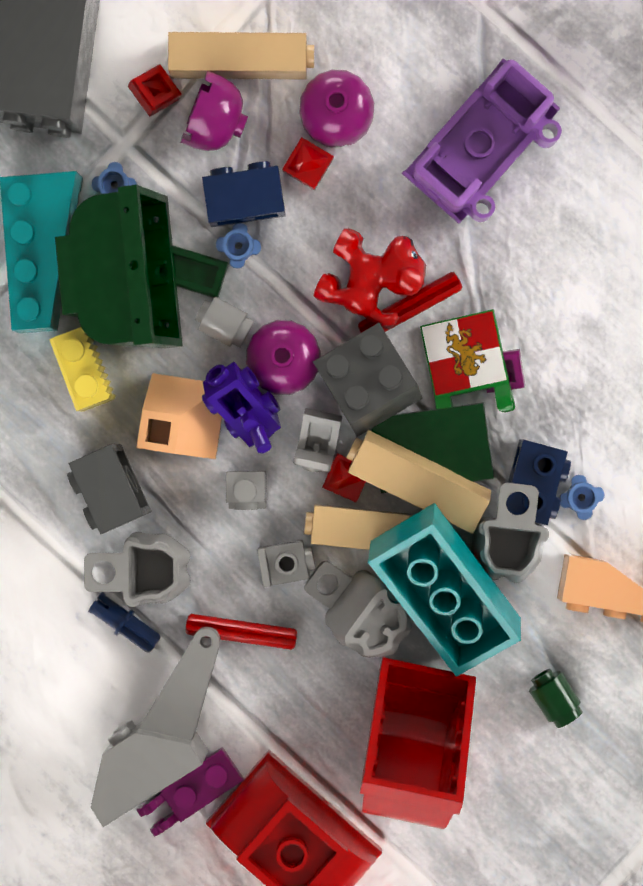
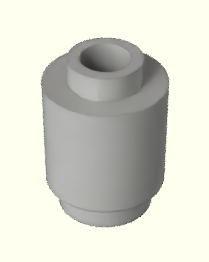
[195,297,254,348]

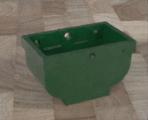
[55,184,183,348]

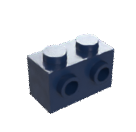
[202,161,286,228]
[506,439,571,526]

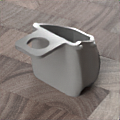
[472,483,549,583]
[84,532,191,607]
[304,561,412,658]

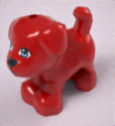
[313,228,426,329]

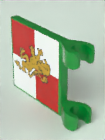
[420,309,516,413]

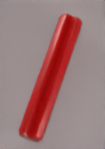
[358,272,462,333]
[185,614,297,650]

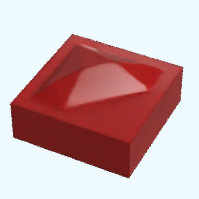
[127,64,182,117]
[282,137,334,191]
[322,453,366,503]

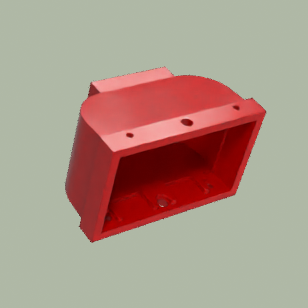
[360,657,476,829]
[206,750,382,886]

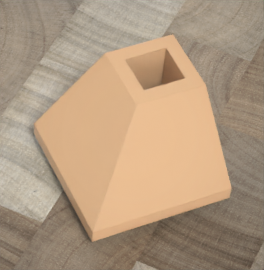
[136,373,222,459]

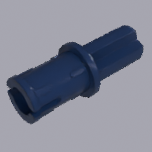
[88,592,160,653]

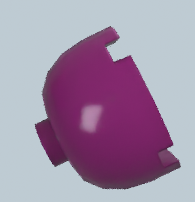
[299,69,374,147]
[180,71,248,151]
[246,320,321,395]

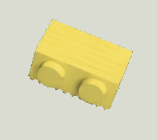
[49,327,116,412]

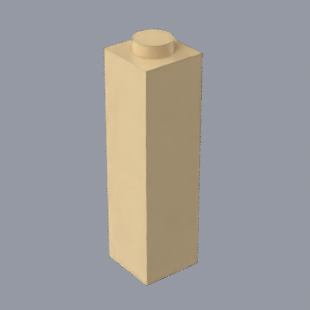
[168,32,314,79]
[346,430,491,534]
[304,504,451,550]

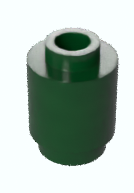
[529,669,583,728]

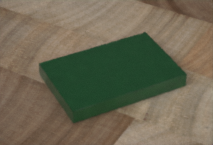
[371,402,494,494]

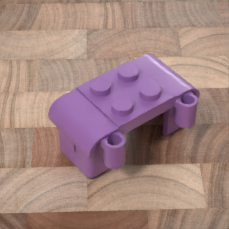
[401,59,562,224]

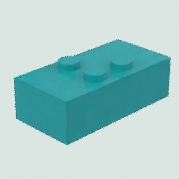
[368,503,521,677]

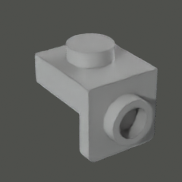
[293,408,343,472]

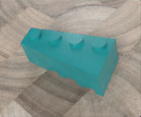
[0,171,83,333]

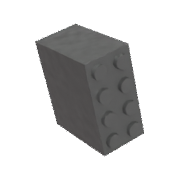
[0,0,100,138]

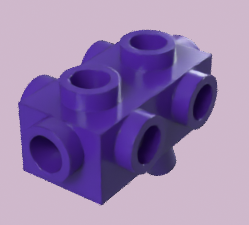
[202,362,281,453]

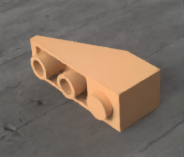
[557,554,643,622]

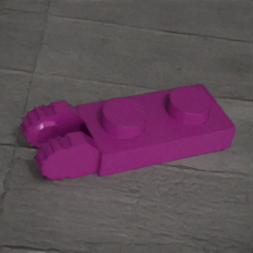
[137,747,244,837]

